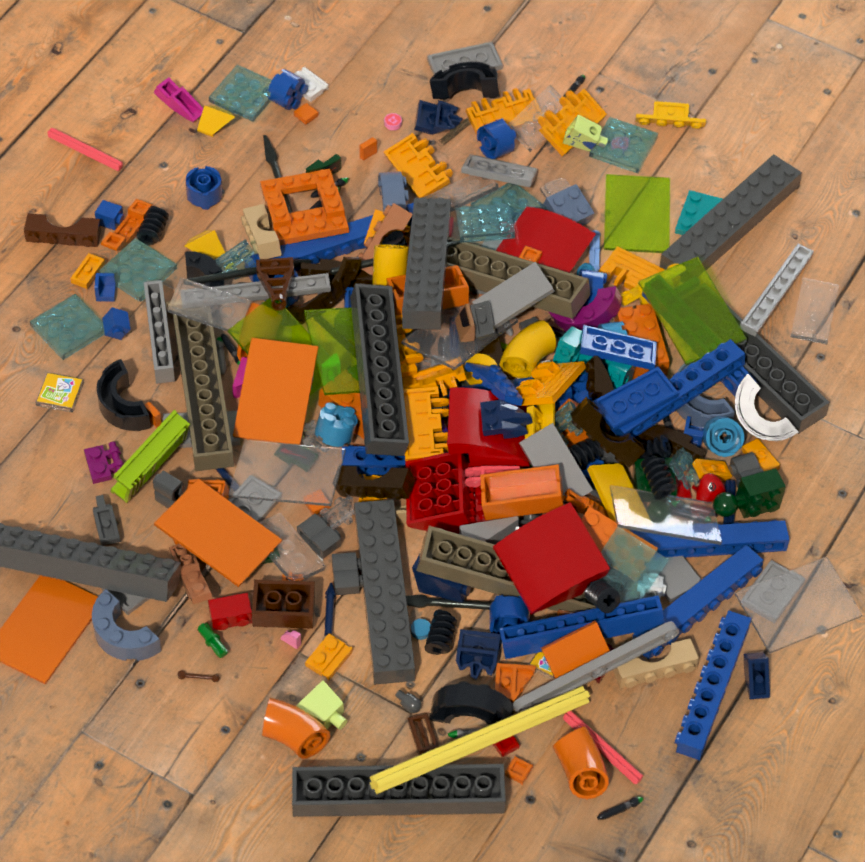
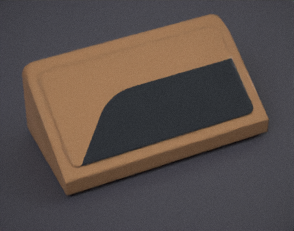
[455,304,475,342]

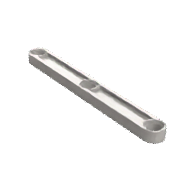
[513,621,679,713]

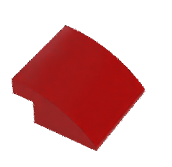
[496,207,596,273]
[447,387,530,468]
[405,452,493,534]
[493,502,610,614]

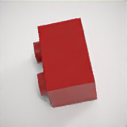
[208,593,252,631]

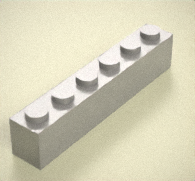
[144,280,175,384]

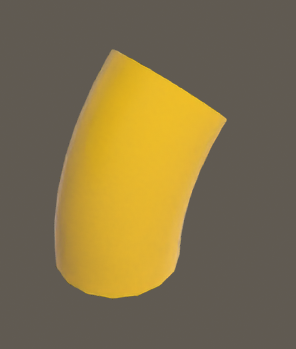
[372,244,409,286]
[499,320,556,378]

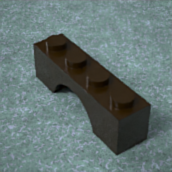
[570,397,645,468]
[333,466,416,500]

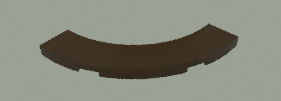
[280,257,362,327]

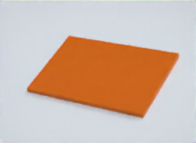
[233,337,319,446]
[154,479,282,587]
[0,575,98,684]

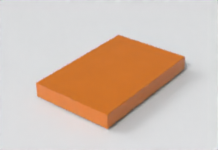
[541,621,610,679]

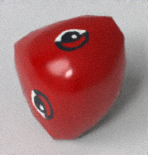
[691,473,725,504]

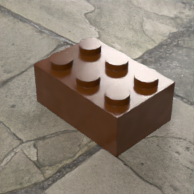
[252,579,315,629]

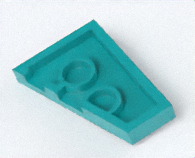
[675,190,723,235]

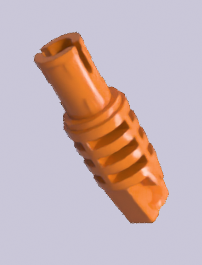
[563,489,609,518]

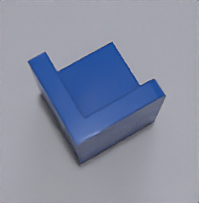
[94,273,116,302]
[684,416,704,448]

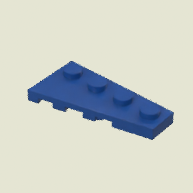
[464,362,523,406]

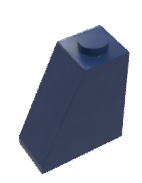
[412,554,471,603]

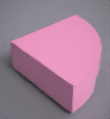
[281,631,301,649]

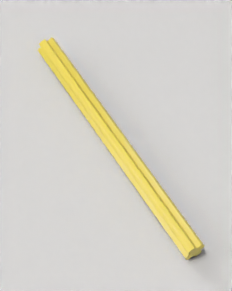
[370,686,590,794]

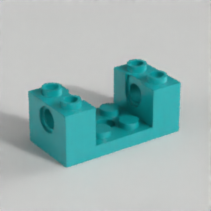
[553,326,636,389]

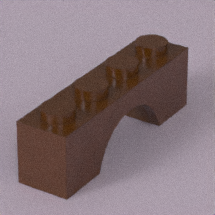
[24,213,101,247]

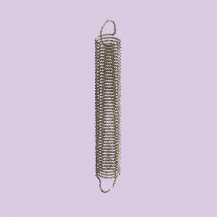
[438,118,471,146]

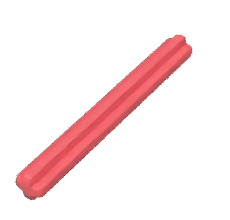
[47,128,123,171]
[563,711,643,784]

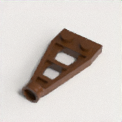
[256,257,294,311]

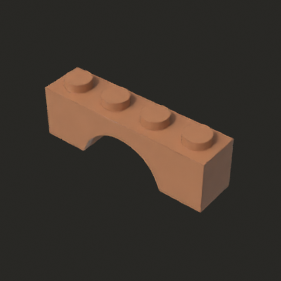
[357,203,413,276]

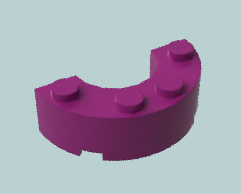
[549,286,622,332]

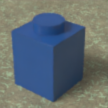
[95,200,125,230]
[102,307,131,340]

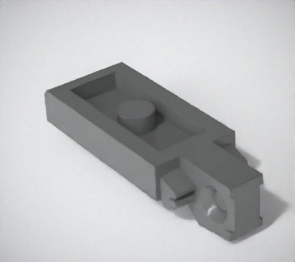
[93,495,120,546]

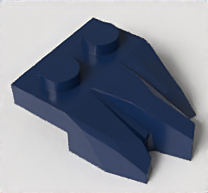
[414,100,462,135]
[480,400,533,439]
[456,629,500,681]

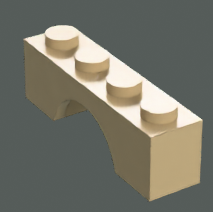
[241,204,282,259]
[613,638,699,688]

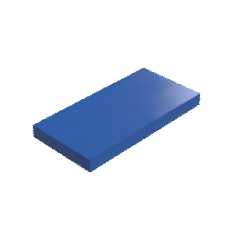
[580,325,657,370]
[593,367,679,432]

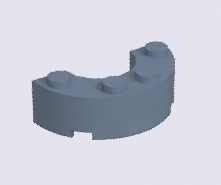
[378,171,410,234]
[677,359,735,428]
[92,589,161,661]

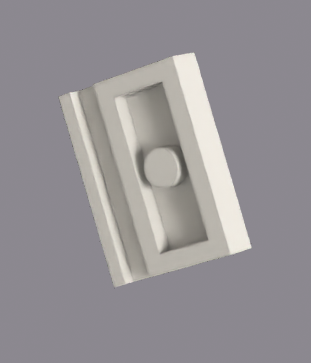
[294,67,328,102]

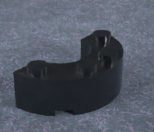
[430,62,501,100]
[185,251,225,316]
[97,359,151,431]
[429,681,514,725]

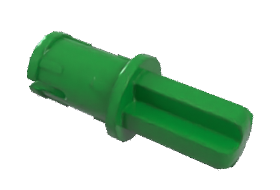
[197,622,228,658]

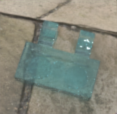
[215,239,256,280]
[555,401,583,446]
[669,447,699,490]

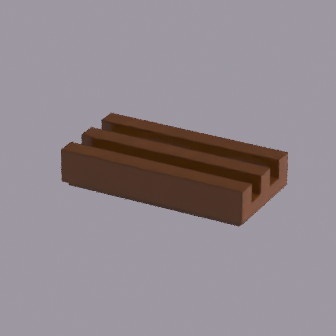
[407,713,439,755]

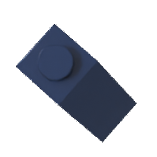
[743,652,770,699]

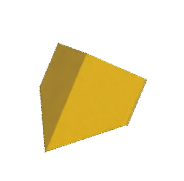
[197,105,236,137]
[184,230,226,261]

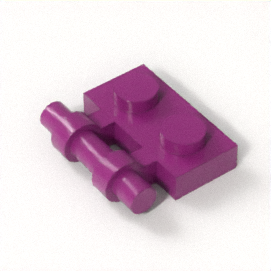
[84,441,124,484]

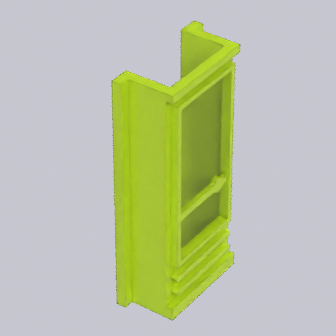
[110,410,190,503]

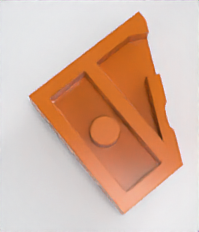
[495,663,536,704]

